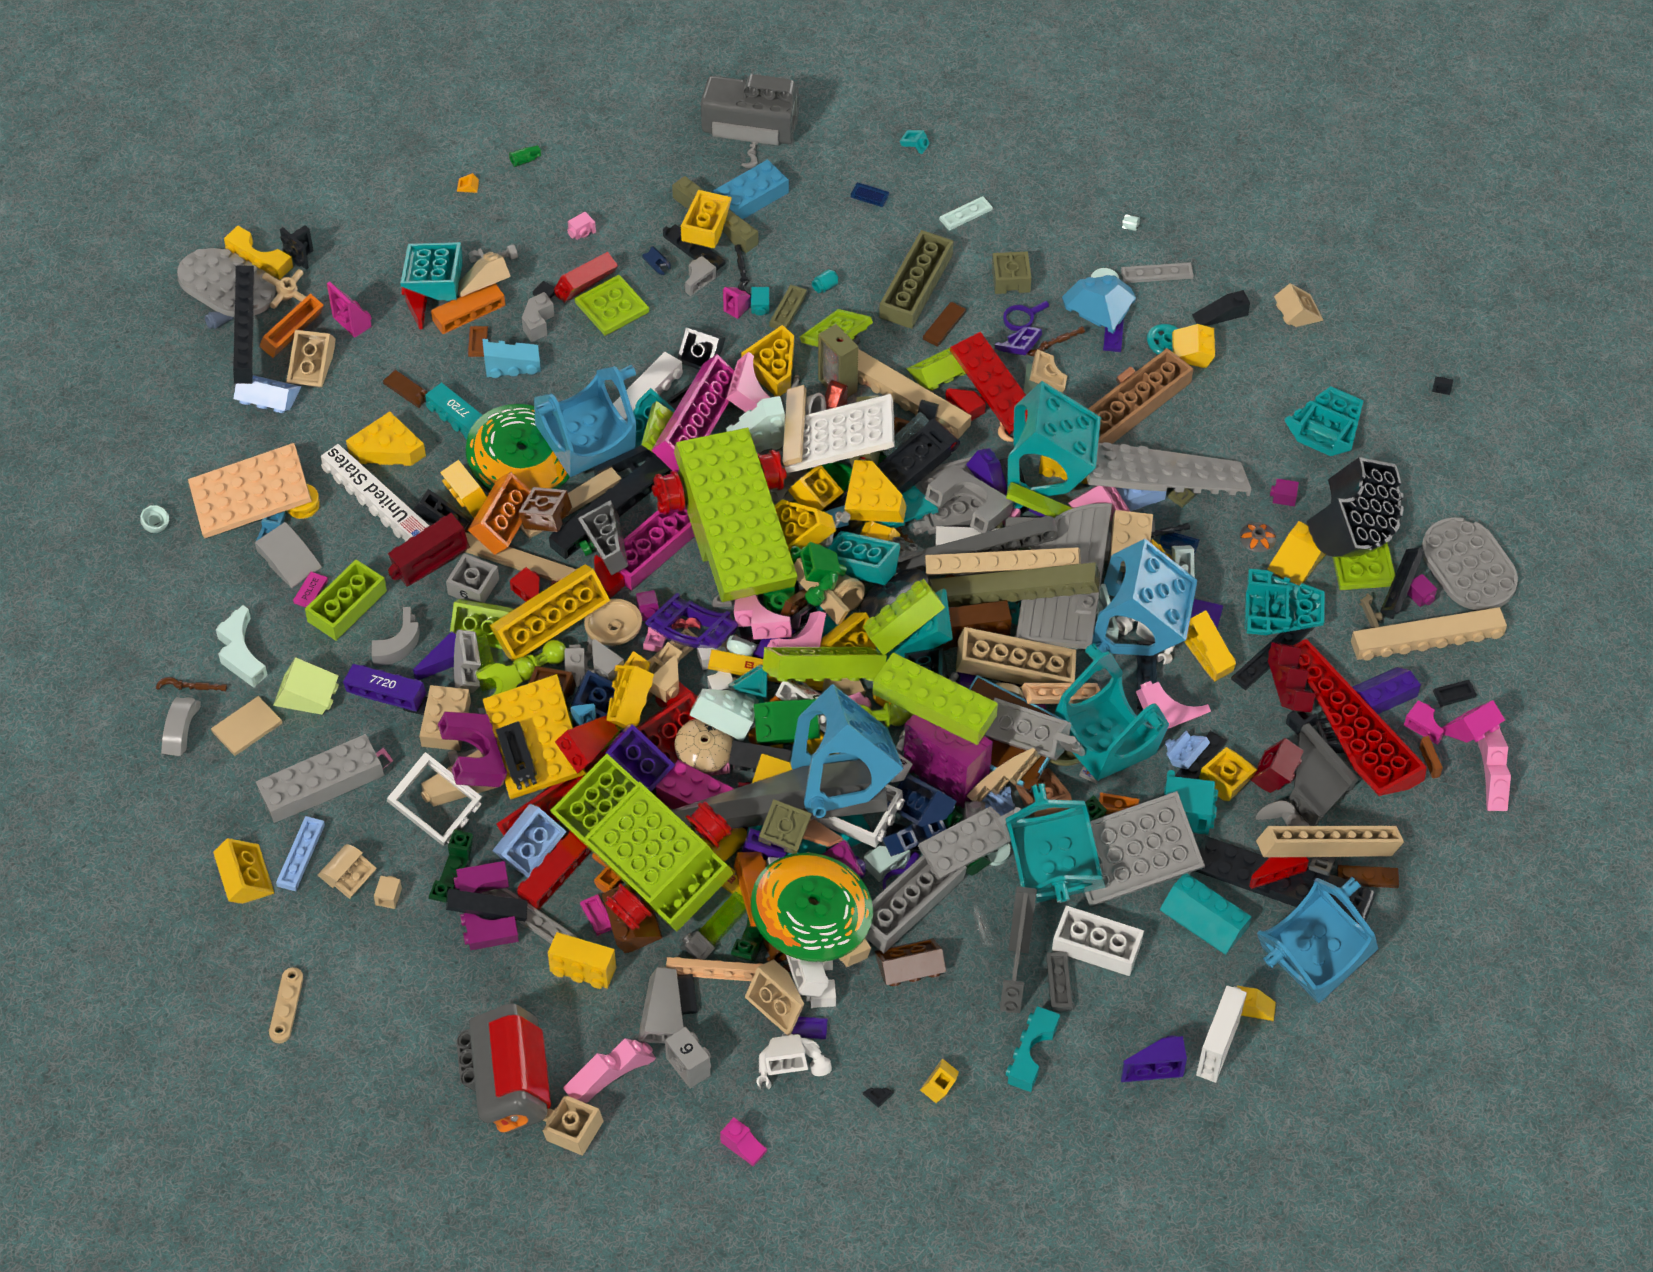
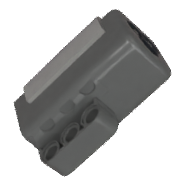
[701,74,799,146]

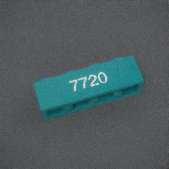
[425,382,482,440]

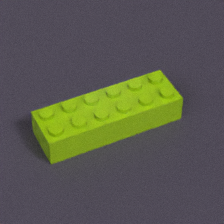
[762,647,887,682]
[873,653,998,745]

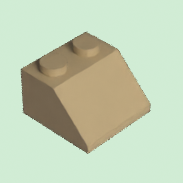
[1274,283,1323,327]

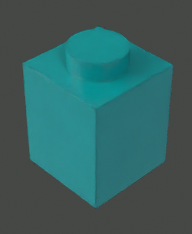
[751,287,769,316]

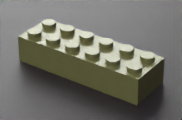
[879,230,954,329]

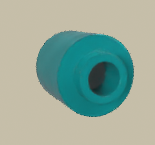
[812,269,839,294]

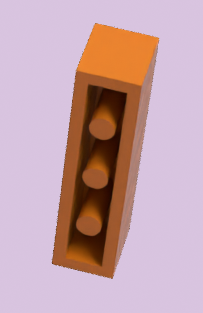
[431,283,505,334]

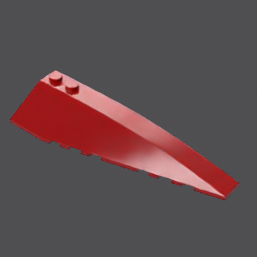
[1293,639,1427,796]

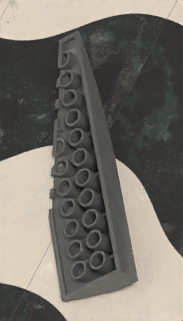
[671,760,888,833]

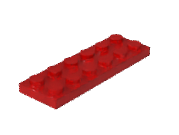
[950,331,1028,435]

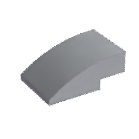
[255,522,322,588]

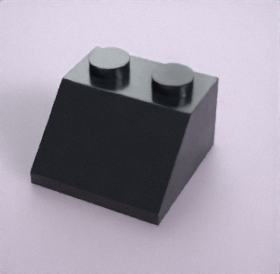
[677,327,726,370]

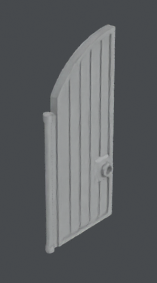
[1015,503,1112,649]

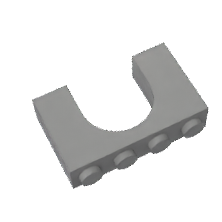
[925,465,1014,533]

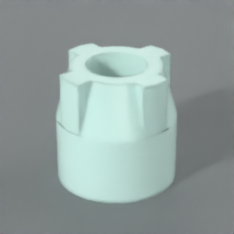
[1123,215,1140,231]

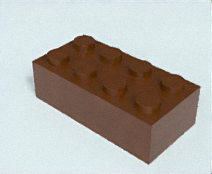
[935,600,1012,651]

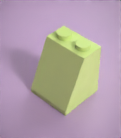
[273,657,339,715]

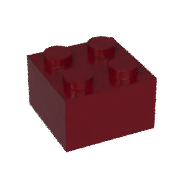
[1251,738,1303,793]

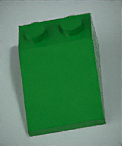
[754,699,820,746]

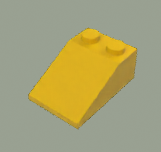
[681,190,732,248]
[1267,521,1326,586]

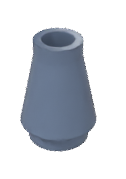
[205,311,233,329]

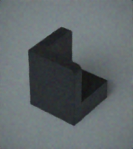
[1286,710,1318,735]

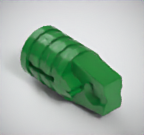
[509,145,541,167]

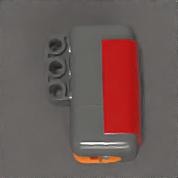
[457,1004,551,1134]

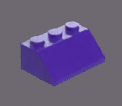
[1352,667,1421,714]
[605,724,675,791]

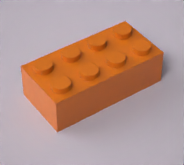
[468,472,531,555]

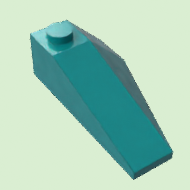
[627,388,675,448]

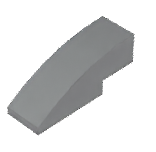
[454,630,481,693]

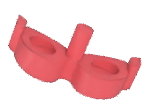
[672,618,700,630]

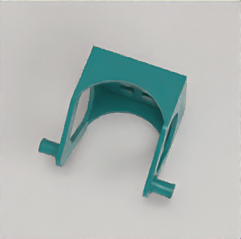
[1008,381,1101,509]
[1054,643,1169,781]
[1005,784,1105,903]

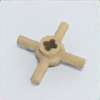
[262,269,306,309]

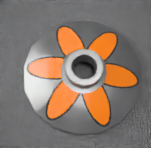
[1240,522,1277,552]

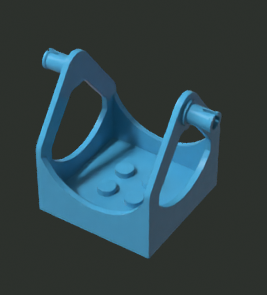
[534,365,636,477]
[1092,539,1197,656]
[790,684,904,818]
[1257,877,1378,1003]

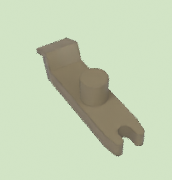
[1359,593,1382,628]

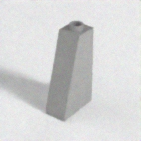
[638,967,684,1044]

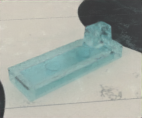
[881,412,929,457]

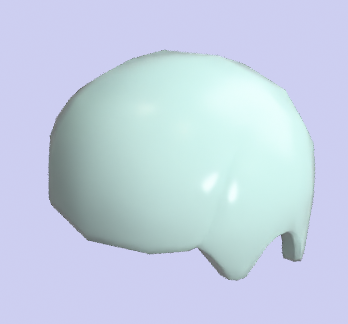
[140,505,169,533]
[727,635,757,657]

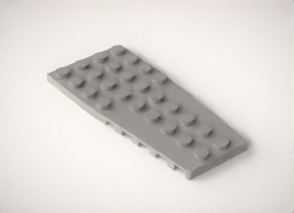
[1086,442,1251,496]

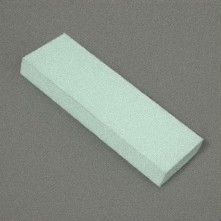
[939,196,993,230]

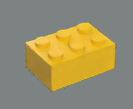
[548,932,616,989]

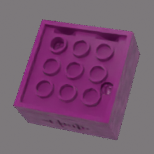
[903,715,993,809]

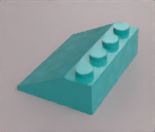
[400,242,463,301]
[876,588,953,662]

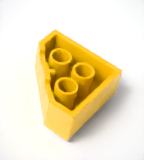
[741,325,794,397]
[346,411,426,466]
[844,460,907,523]
[774,499,836,552]

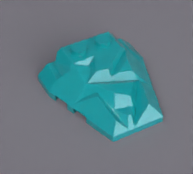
[1244,569,1325,635]

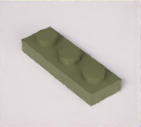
[769,284,807,329]

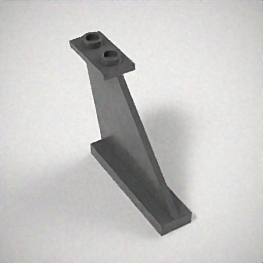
[1288,723,1358,826]
[1000,886,1037,1013]

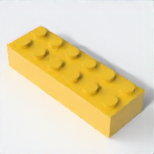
[489,564,610,661]

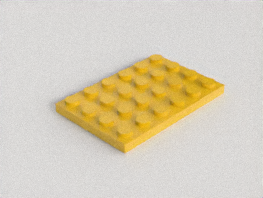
[483,674,586,799]

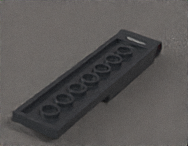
[822,419,960,539]
[1195,836,1376,924]

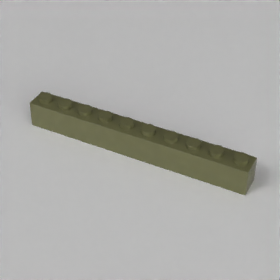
[930,562,1100,607]

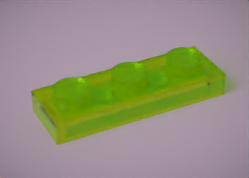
[476,634,497,691]
[699,891,746,946]

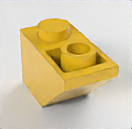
[920,1059,959,1103]

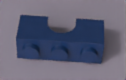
[883,820,946,856]

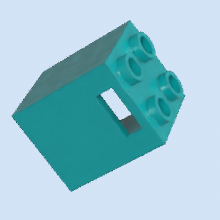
[1164,770,1218,835]

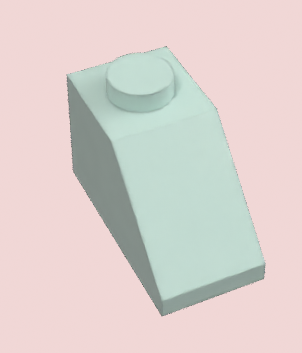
[1172,545,1195,578]
[864,846,910,882]

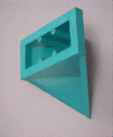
[728,664,767,697]

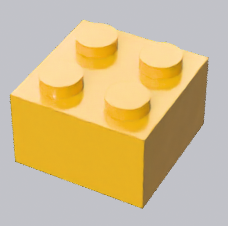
[788,465,844,511]

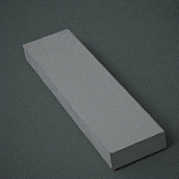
[1121,262,1194,283]

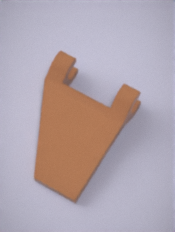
[803,819,843,847]

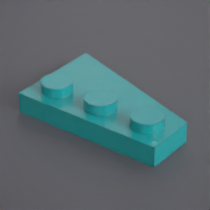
[874,486,939,528]

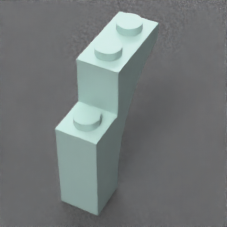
[216,605,267,687]

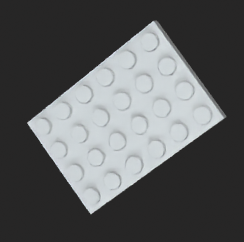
[785,394,895,473]

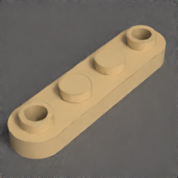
[269,968,303,1043]

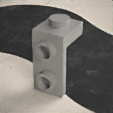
[565,645,585,687]

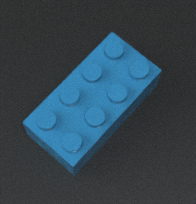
[712,159,789,219]

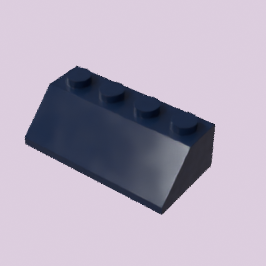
[887,773,957,827]

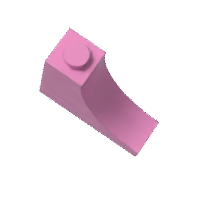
[726,352,770,412]
[1069,486,1130,521]
[767,611,826,647]
[1136,681,1211,729]

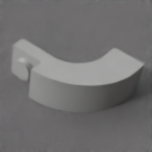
[372,607,420,666]
[161,697,201,756]

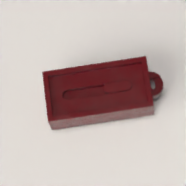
[388,513,470,587]

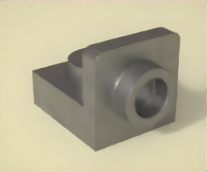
[679,931,715,960]

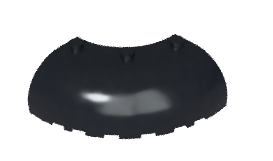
[1307,457,1403,558]

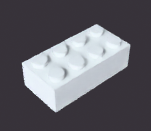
[1052,906,1144,976]

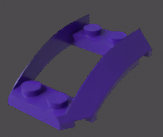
[645,593,738,649]

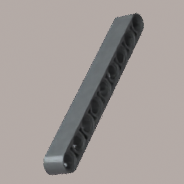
[897,516,1058,573]

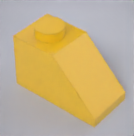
[1237,986,1276,1021]

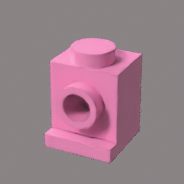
[567,212,596,240]

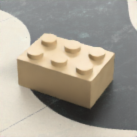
[1108,510,1153,572]
[419,685,471,751]

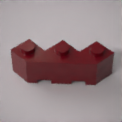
[1268,642,1315,713]

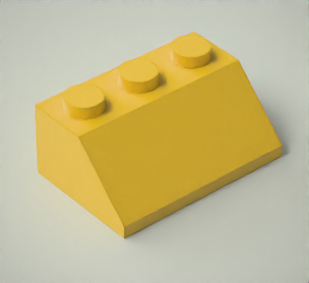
[820,612,876,649]
[213,838,274,904]

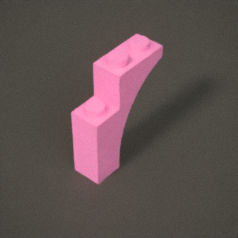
[734,595,792,639]
[1478,728,1511,811]
[563,1038,656,1103]

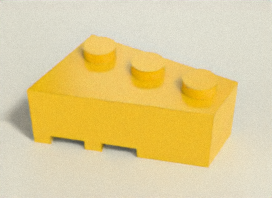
[1184,610,1236,682]

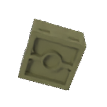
[992,251,1031,294]
[758,799,811,854]

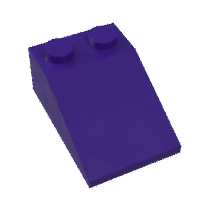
[1120,1035,1187,1082]

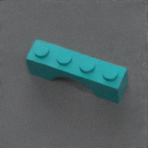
[1005,1006,1060,1092]

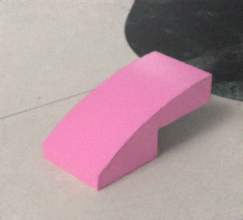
[643,627,666,652]

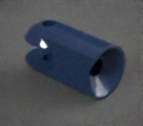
[642,246,671,275]

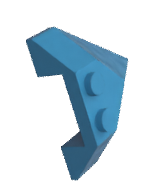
[1062,275,1136,333]

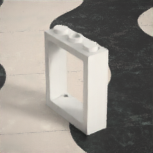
[387,752,482,845]
[815,784,905,848]
[1196,986,1247,1083]

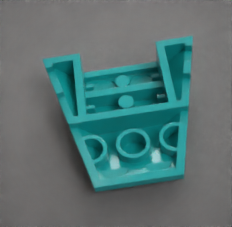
[1285,386,1364,456]

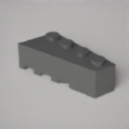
[578,500,628,575]

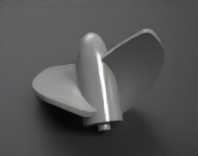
[1256,801,1310,826]

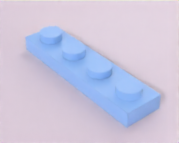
[276,816,325,891]

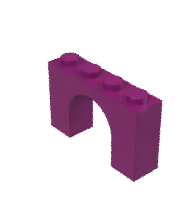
[438,711,507,787]
[454,861,519,951]

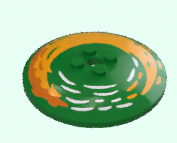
[465,404,570,491]
[751,853,873,962]

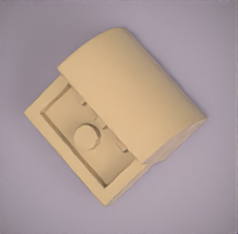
[318,844,377,899]

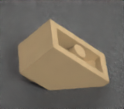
[649,655,679,703]

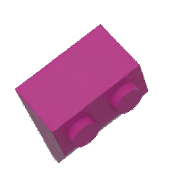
[327,281,372,338]
[1441,700,1505,743]

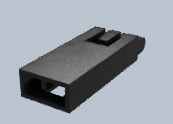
[496,721,537,790]

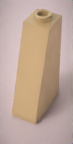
[421,750,504,807]

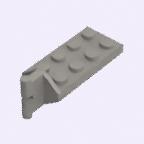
[984,698,1086,760]
[918,806,1021,880]

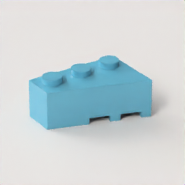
[482,339,541,378]

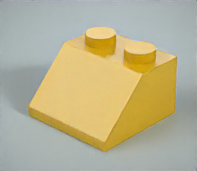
[1172,324,1215,368]

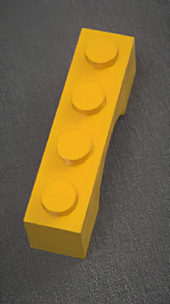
[224,226,293,280]

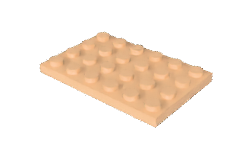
[188,443,312,538]

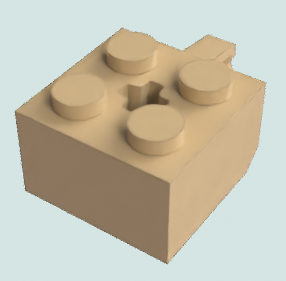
[543,1096,604,1156]

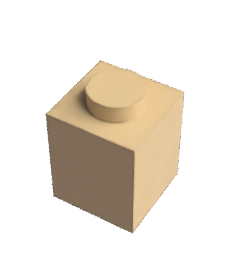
[374,876,402,909]

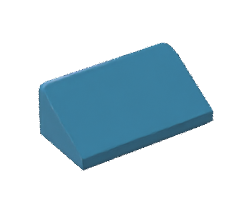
[571,704,596,728]

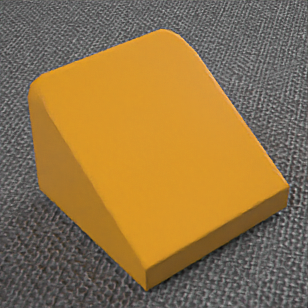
[457,173,479,193]

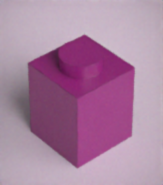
[1270,479,1299,507]
[1407,574,1437,607]
[636,590,659,621]

